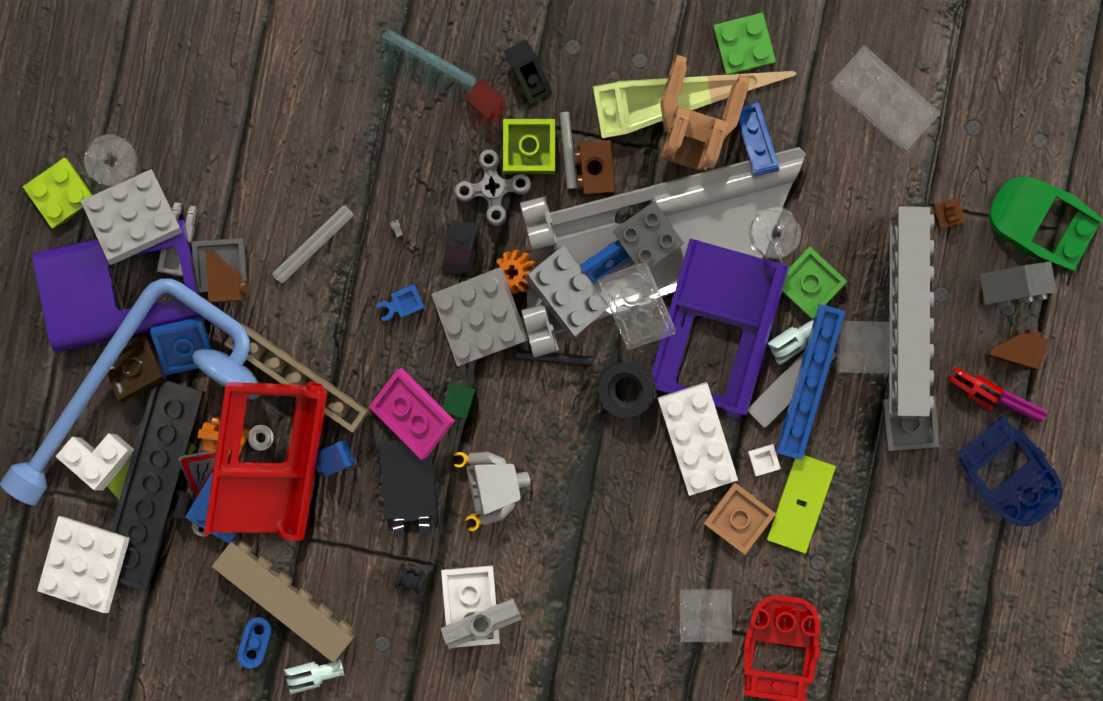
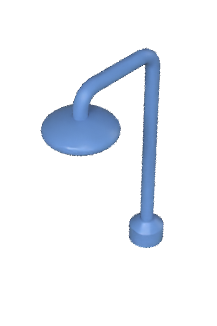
[0,279,260,505]

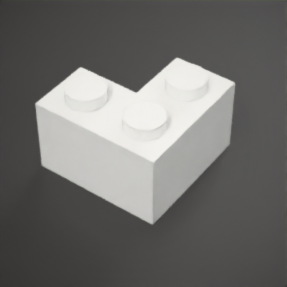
[56,433,134,491]

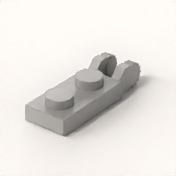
[157,202,197,277]

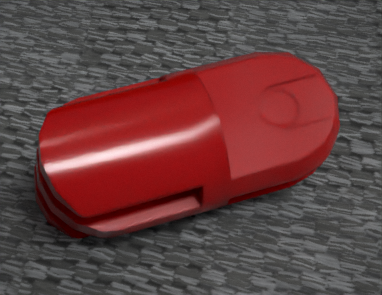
[948,367,1004,412]

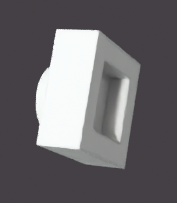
[748,444,781,476]

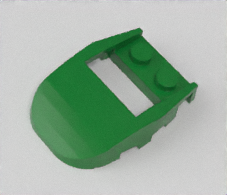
[988,176,1103,273]

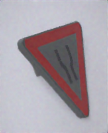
[178,451,216,498]

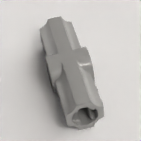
[441,598,521,649]

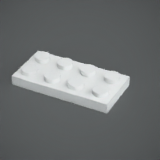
[658,382,738,496]

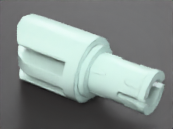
[768,317,815,365]
[284,659,345,694]

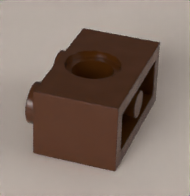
[575,140,615,197]

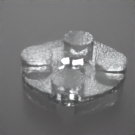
[84,134,138,187]
[749,207,801,259]

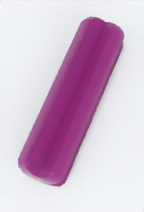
[998,391,1047,422]

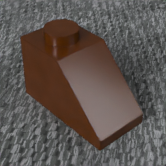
[205,250,248,303]
[985,329,1048,370]

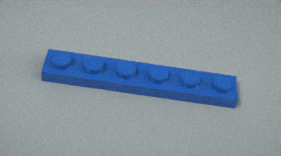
[775,304,846,460]

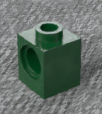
[442,382,476,422]

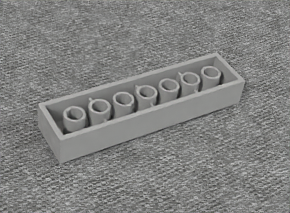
[889,207,934,419]

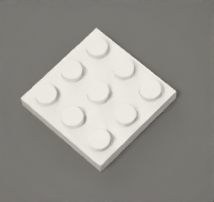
[37,516,130,613]

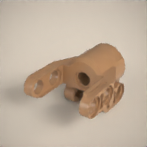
[660,54,750,171]

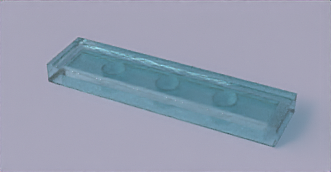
[383,29,478,91]

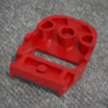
[743,595,821,701]

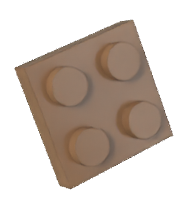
[704,482,776,555]

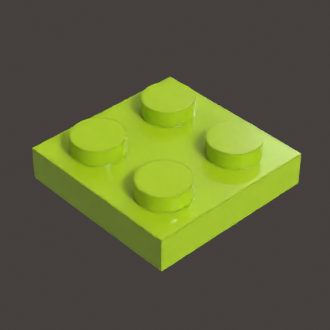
[23,158,92,229]

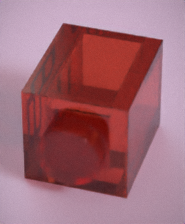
[465,79,505,122]

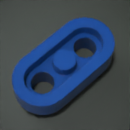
[238,617,272,669]

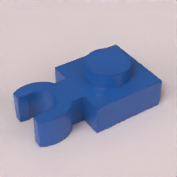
[376,284,425,321]

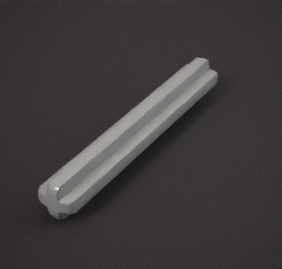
[272,206,353,283]

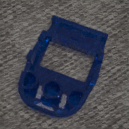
[955,415,1063,526]

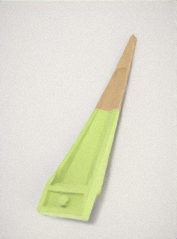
[593,71,797,138]

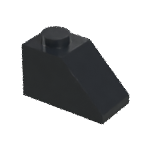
[503,39,553,104]
[442,220,479,278]

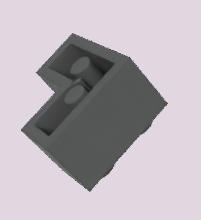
[980,262,1057,308]

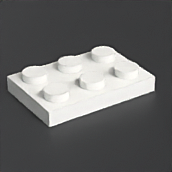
[441,565,500,647]

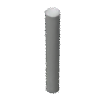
[559,112,577,189]

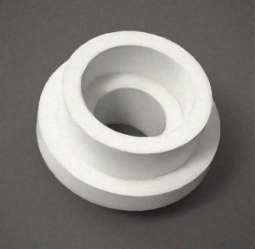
[248,425,274,451]

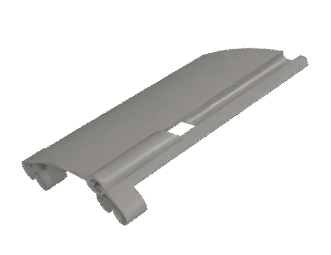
[520,147,806,357]

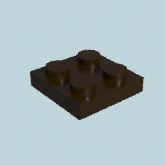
[107,333,166,403]

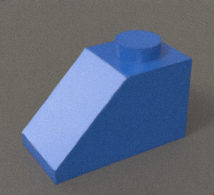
[316,440,356,477]

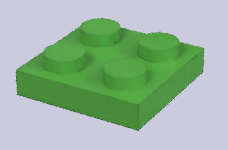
[713,13,776,75]
[782,246,847,319]

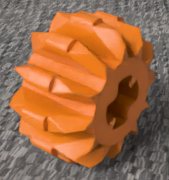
[496,250,536,294]

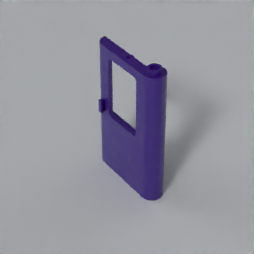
[33,220,207,352]
[651,238,789,418]

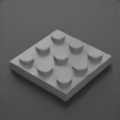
[81,169,182,265]
[432,267,528,366]

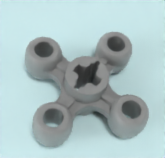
[454,149,531,226]

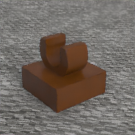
[933,198,965,229]

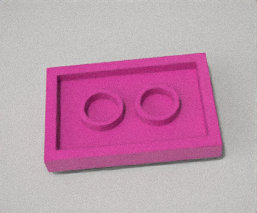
[369,368,455,460]

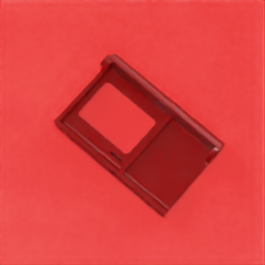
[204,382,328,541]

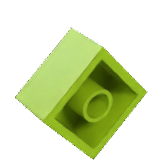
[503,119,555,174]

